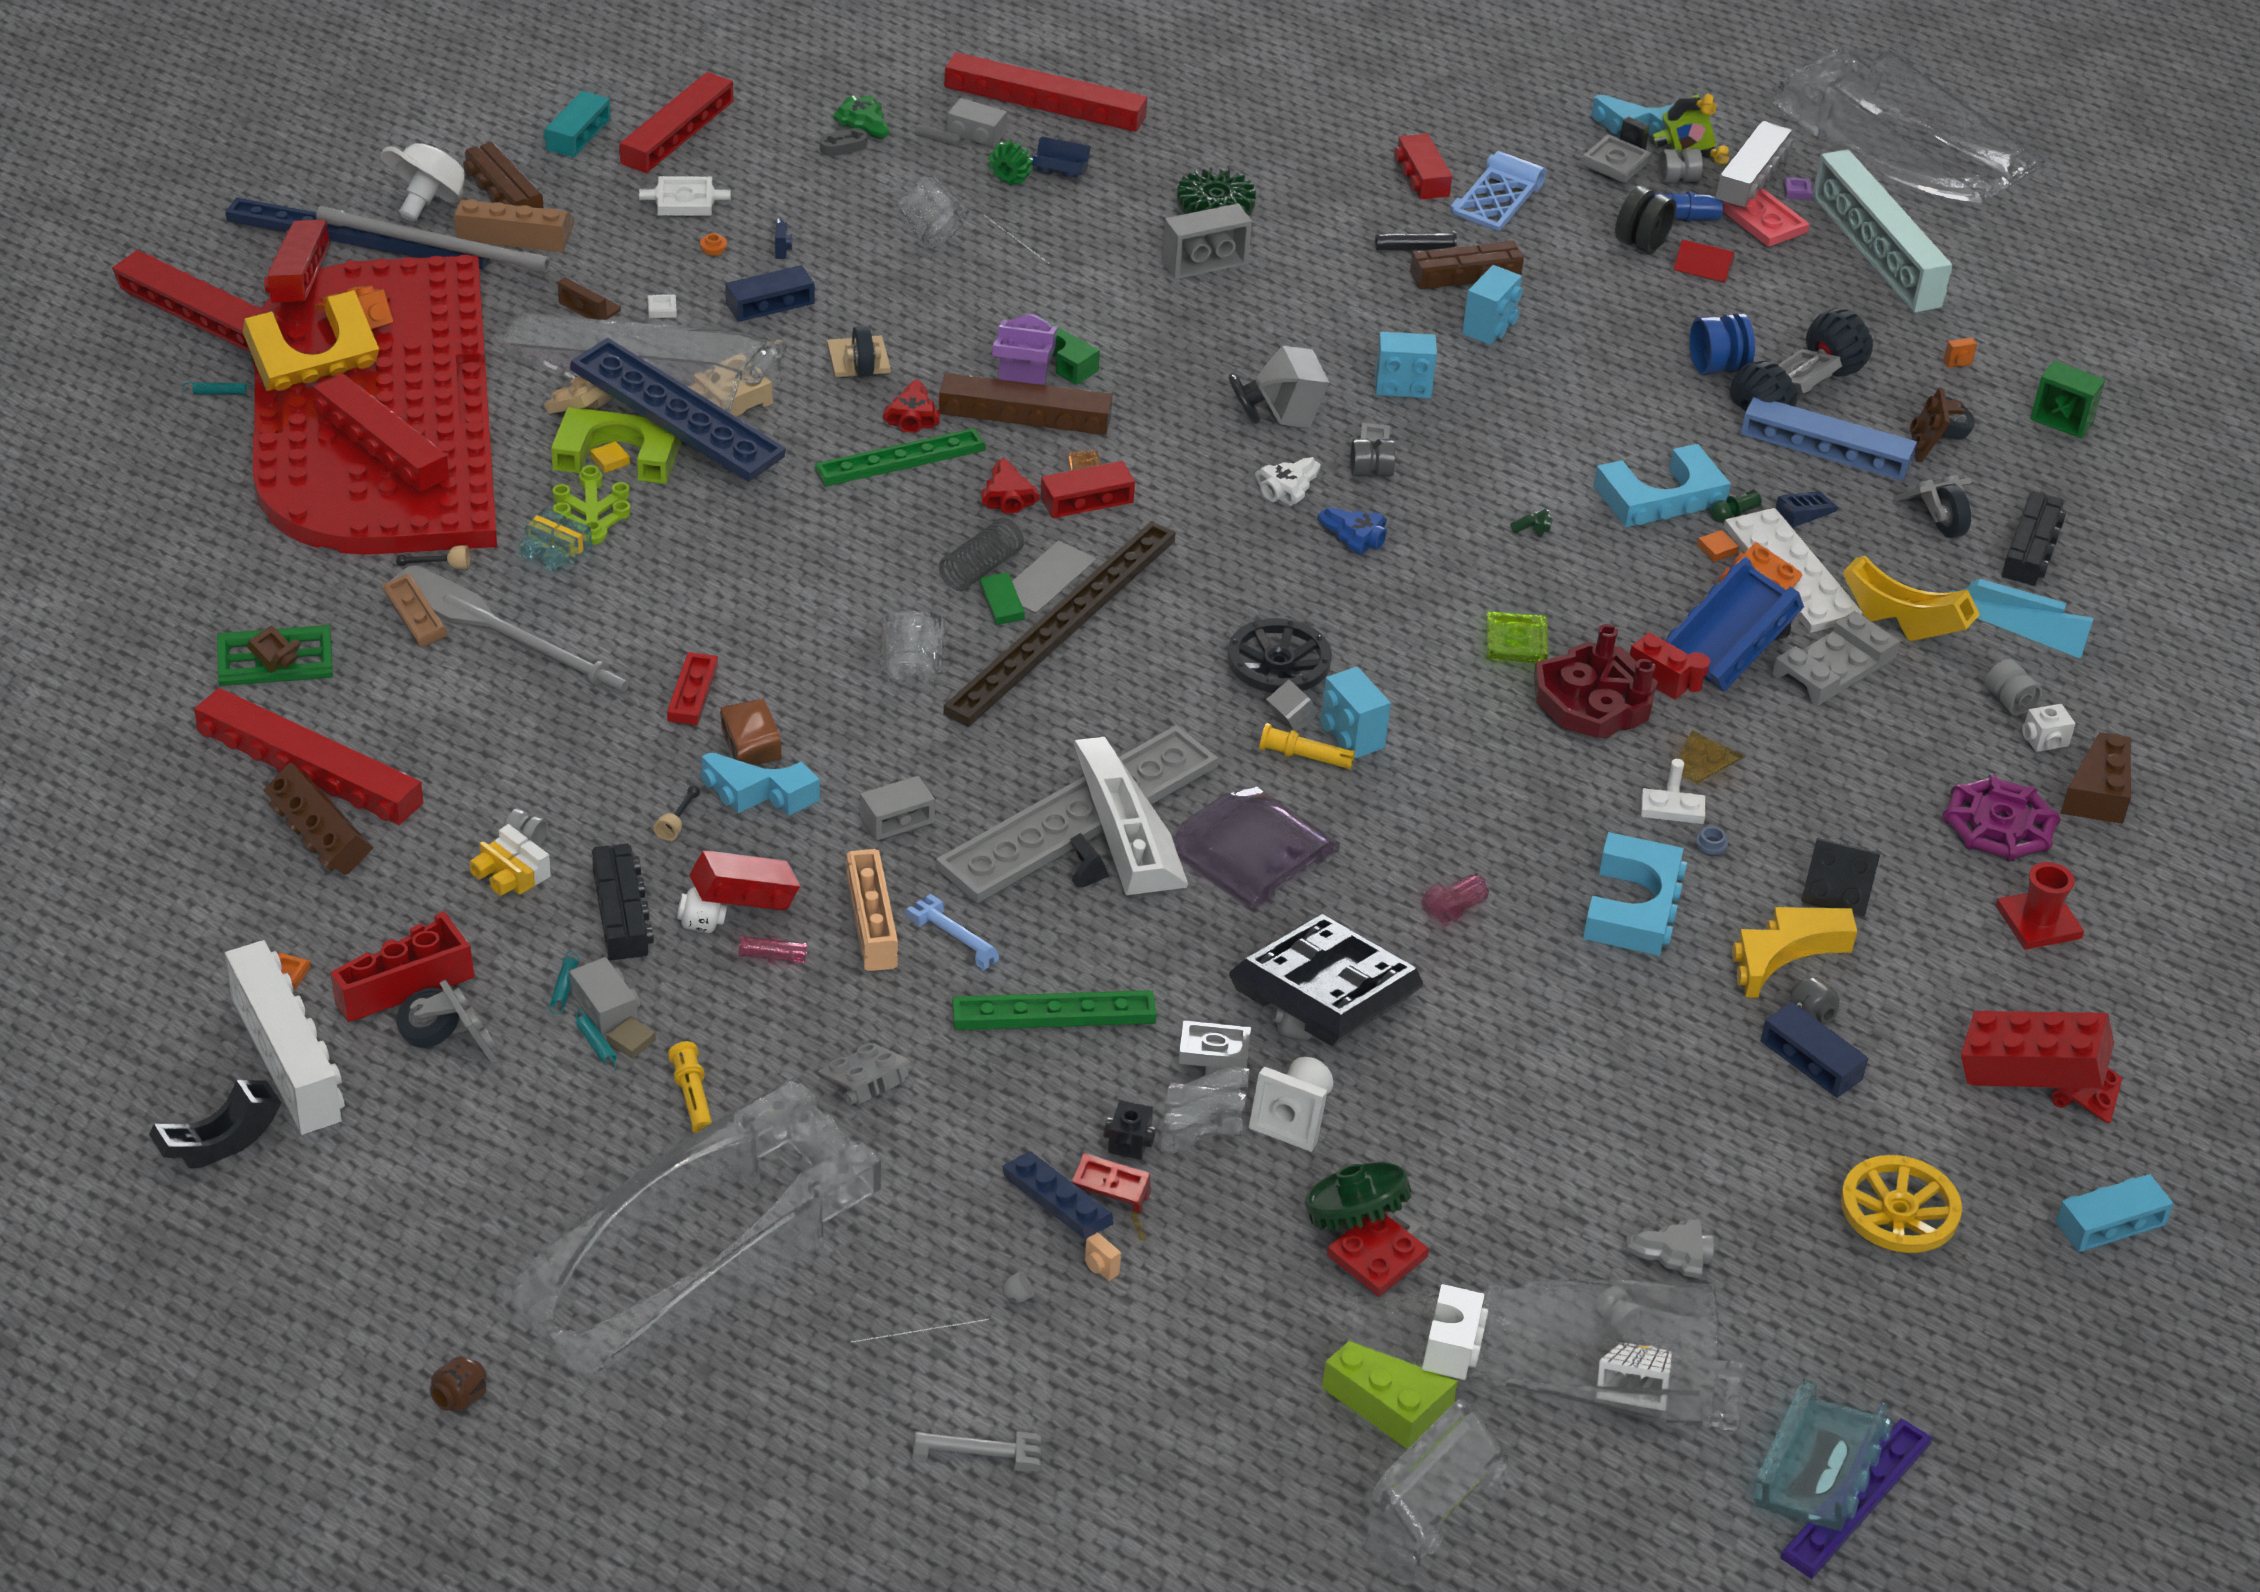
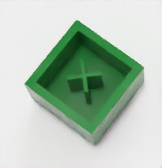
[2030,360,2106,439]

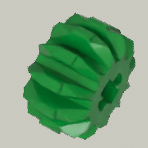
[988,139,1033,186]

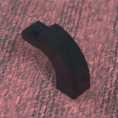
[149,1080,282,1169]

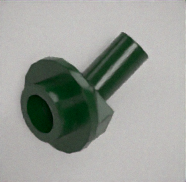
[1510,508,1553,537]

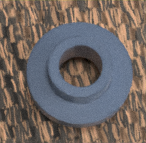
[1696,826,1728,855]

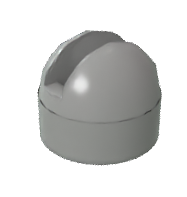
[1003,1271,1034,1303]

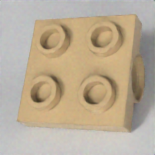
[544,376,614,414]

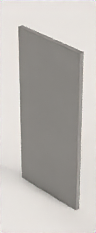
[1012,540,1097,613]

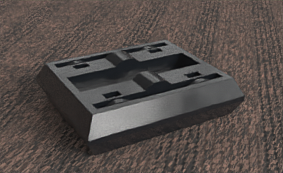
[1229,914,1423,1046]

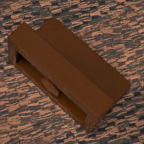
[558,277,621,324]

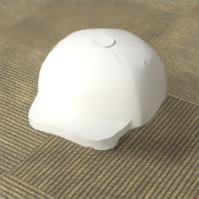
[380,143,465,222]

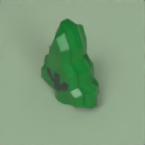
[833,95,889,139]

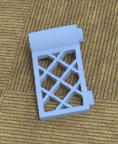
[1450,151,1546,231]

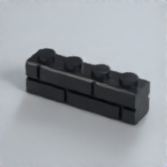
[2001,491,2067,586]
[592,843,654,961]

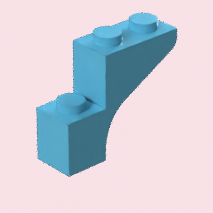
[1591,95,1674,138]
[700,753,820,816]

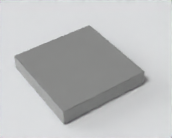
[1581,134,1652,183]

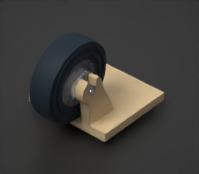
[827,325,891,377]

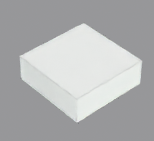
[648,294,677,318]

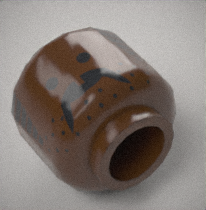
[430,1356,487,1413]

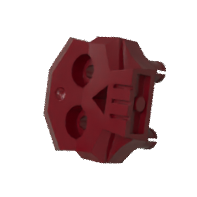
[1534,624,1658,738]

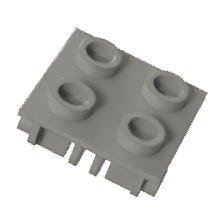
[818,1043,910,1106]

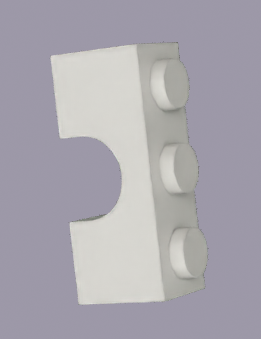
[1422,1284,1488,1380]

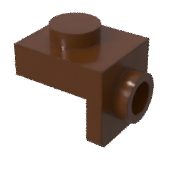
[246,625,301,673]

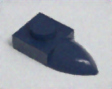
[775,216,793,259]

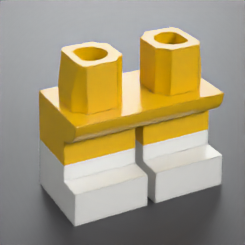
[470,824,551,897]

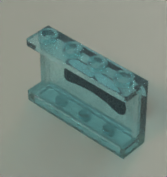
[1754,1379,1893,1531]

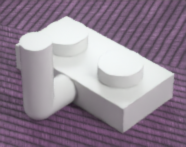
[1641,759,1705,824]

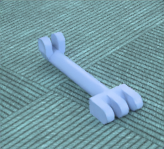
[904,894,999,971]

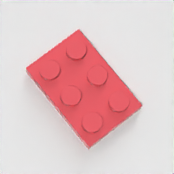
[1722,189,1810,247]

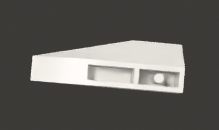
[1074,737,1188,895]

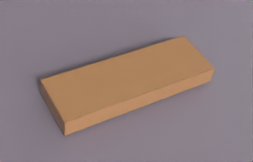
[382,573,448,647]

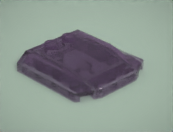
[1173,787,1340,911]

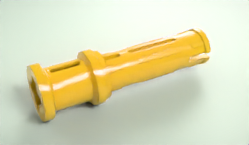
[1259,723,1356,770]
[668,1041,714,1136]

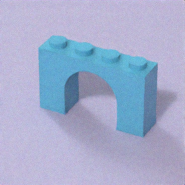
[1594,444,1731,527]
[1583,832,1687,956]

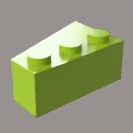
[1322,1341,1458,1449]

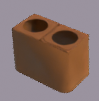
[720,698,782,765]

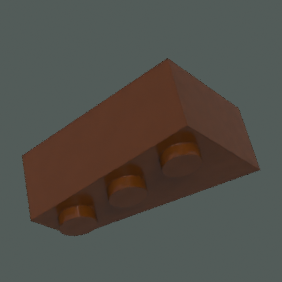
[2060,732,2131,824]

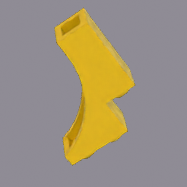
[1842,556,1980,641]
[1732,907,1857,998]

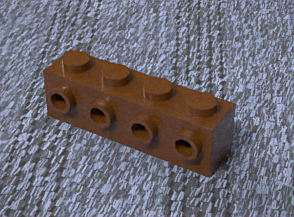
[263,762,374,875]

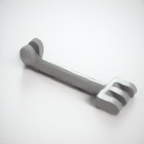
[912,1432,1041,1471]

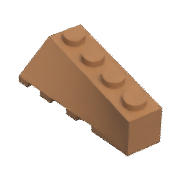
[454,199,575,252]

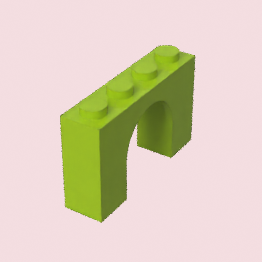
[551,407,681,484]

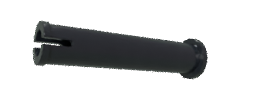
[1375,231,1457,251]

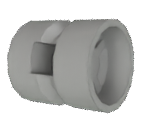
[1658,148,1703,183]
[1985,659,2042,715]

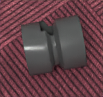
[1350,439,1395,476]

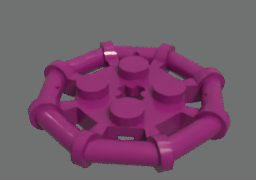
[1942,775,2060,862]

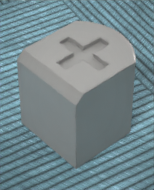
[1266,680,1317,731]

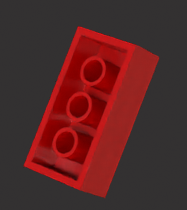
[1961,1010,2114,1089]

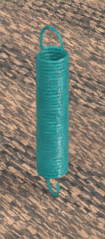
[182,382,255,395]
[548,951,579,1014]
[576,1009,617,1071]

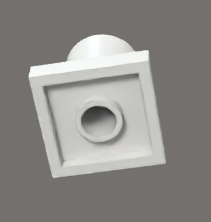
[1249,1057,1333,1152]

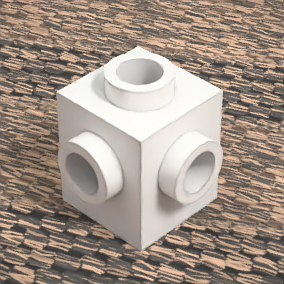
[2022,704,2076,752]

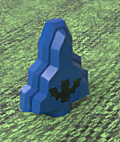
[1317,507,1387,555]

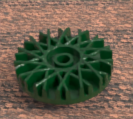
[1177,167,1256,216]
[1305,1162,1412,1232]

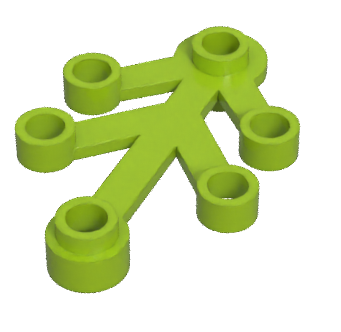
[552,465,631,545]

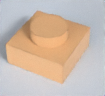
[1085,1233,1121,1281]

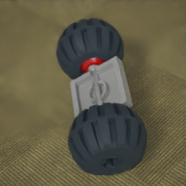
[1730,309,1873,412]

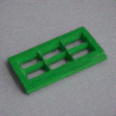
[217,625,333,686]

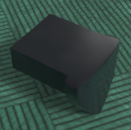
[1070,833,1109,888]

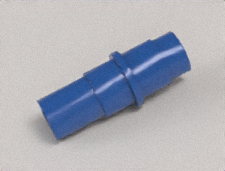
[1655,191,1723,222]

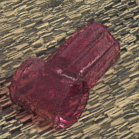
[1421,873,1489,926]

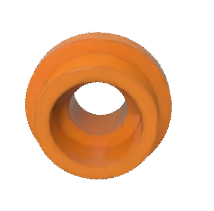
[700,233,727,256]

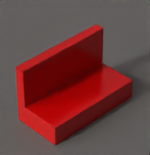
[1674,239,1735,283]

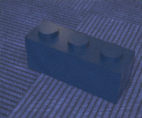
[725,265,815,322]
[1760,1001,1868,1098]

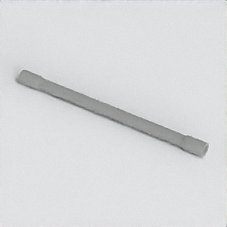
[316,206,550,273]

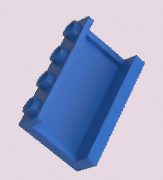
[1666,557,1804,692]

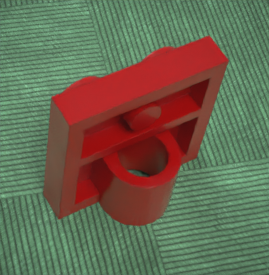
[1327,1213,1429,1297]

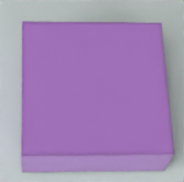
[1783,178,1813,200]

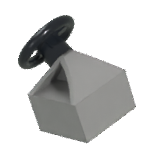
[1228,346,1329,427]

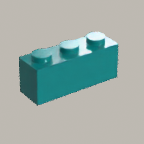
[543,91,611,157]

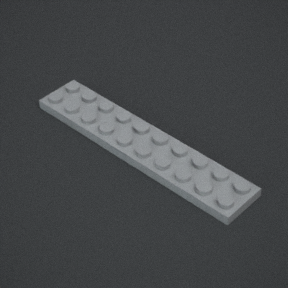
[936,725,1218,904]

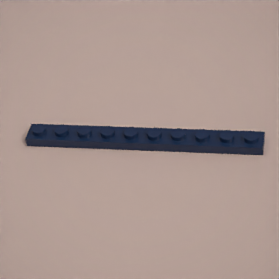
[225,197,489,269]

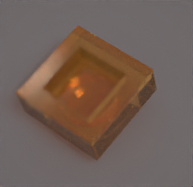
[1069,451,1101,471]

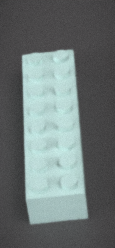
[1813,149,1952,312]

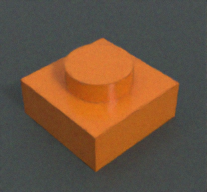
[1943,337,1977,368]

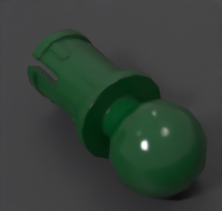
[1710,489,1762,523]

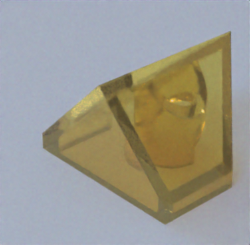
[1677,730,1746,785]

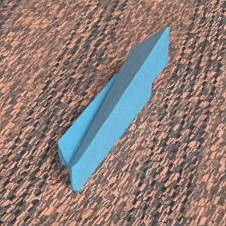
[1950,579,2094,658]

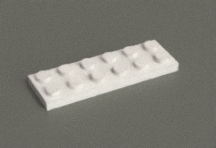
[1724,508,1863,633]

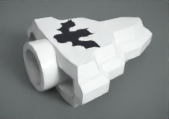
[1255,457,1321,506]

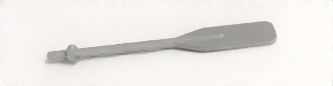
[390,565,629,692]

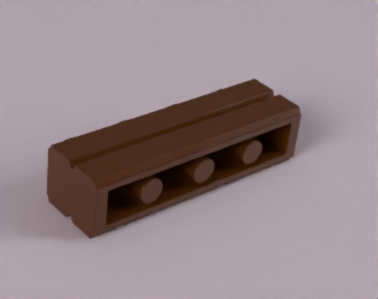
[463,142,544,209]
[1410,241,1524,289]

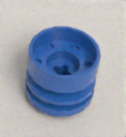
[1689,313,1755,375]

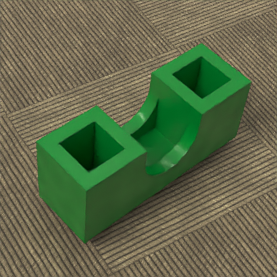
[1037,315,1100,385]

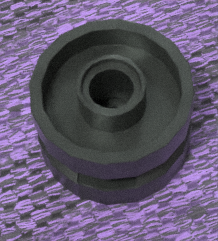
[1615,186,1677,254]

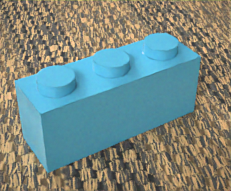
[2055,1174,2174,1252]

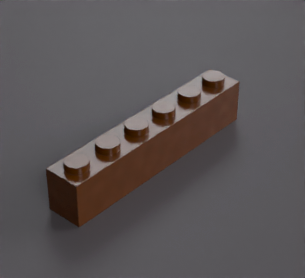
[939,373,1113,435]

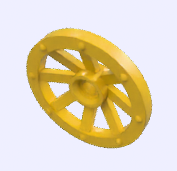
[1841,1155,1962,1253]

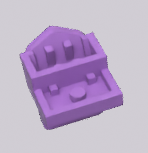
[992,313,1058,385]

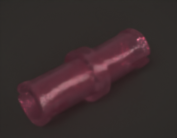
[739,935,807,964]

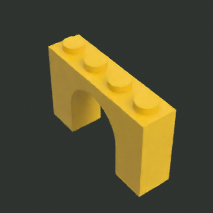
[243,290,379,391]

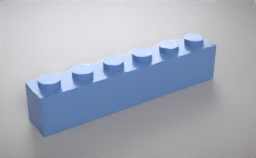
[1741,397,1917,481]

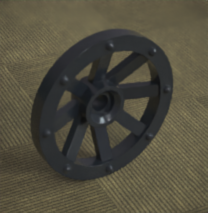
[1228,618,1332,693]

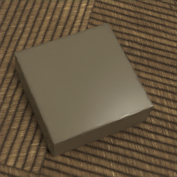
[607,1016,656,1059]

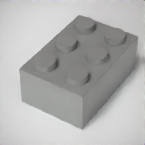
[1162,204,1252,279]

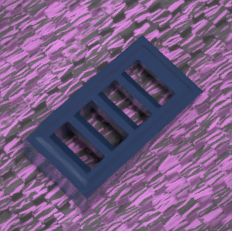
[1775,491,1838,528]

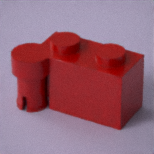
[1630,632,1710,700]

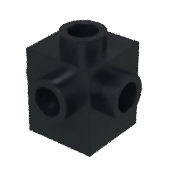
[1104,1100,1156,1160]

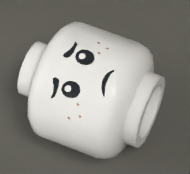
[677,887,727,933]

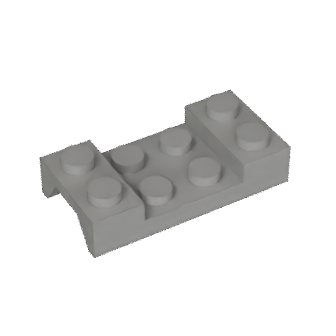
[1772,611,1900,706]

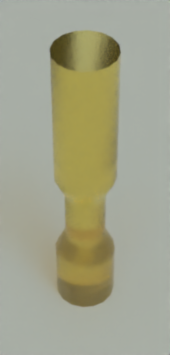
[1130,1211,1146,1241]

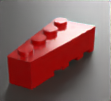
[330,911,475,1022]

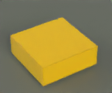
[590,441,630,473]

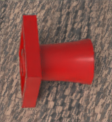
[1995,862,2084,950]

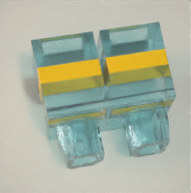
[519,508,592,571]

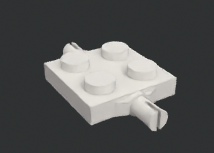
[639,176,731,216]

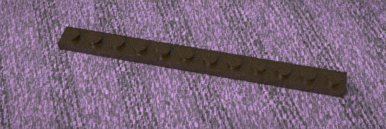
[943,521,1176,727]

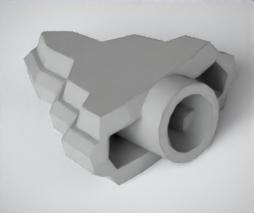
[1626,1220,1714,1279]

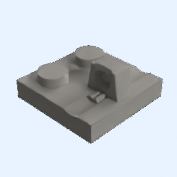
[1178,1021,1251,1081]

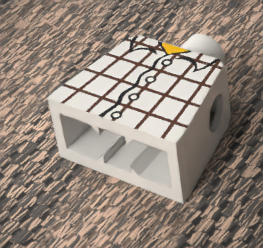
[1597,1343,1672,1408]

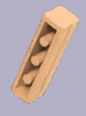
[846,849,898,971]

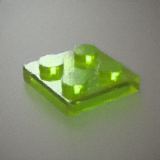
[1486,611,1549,663]

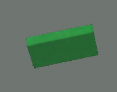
[980,572,1025,625]

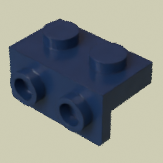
[1031,136,1091,178]

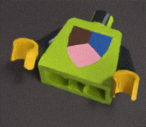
[1652,94,1730,166]

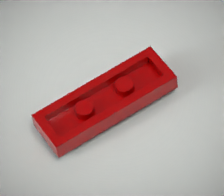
[667,652,718,725]

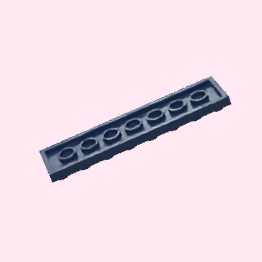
[570,337,786,482]

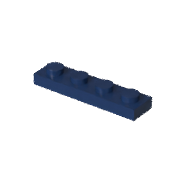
[1002,1151,1114,1239]

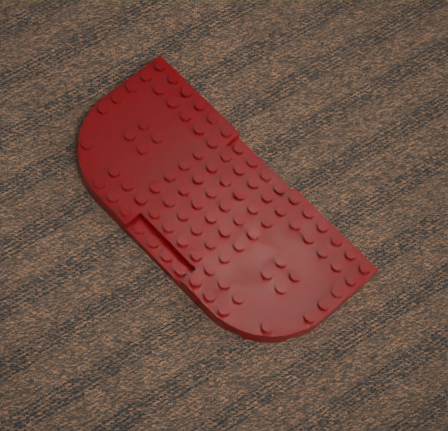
[253,255,497,554]

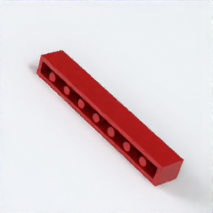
[944,52,1148,132]
[112,250,287,353]
[194,688,423,825]

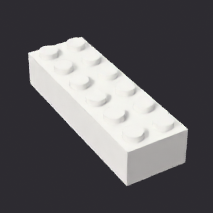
[225,940,345,1135]

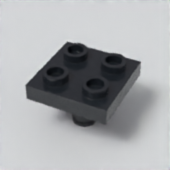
[1801,838,1880,917]

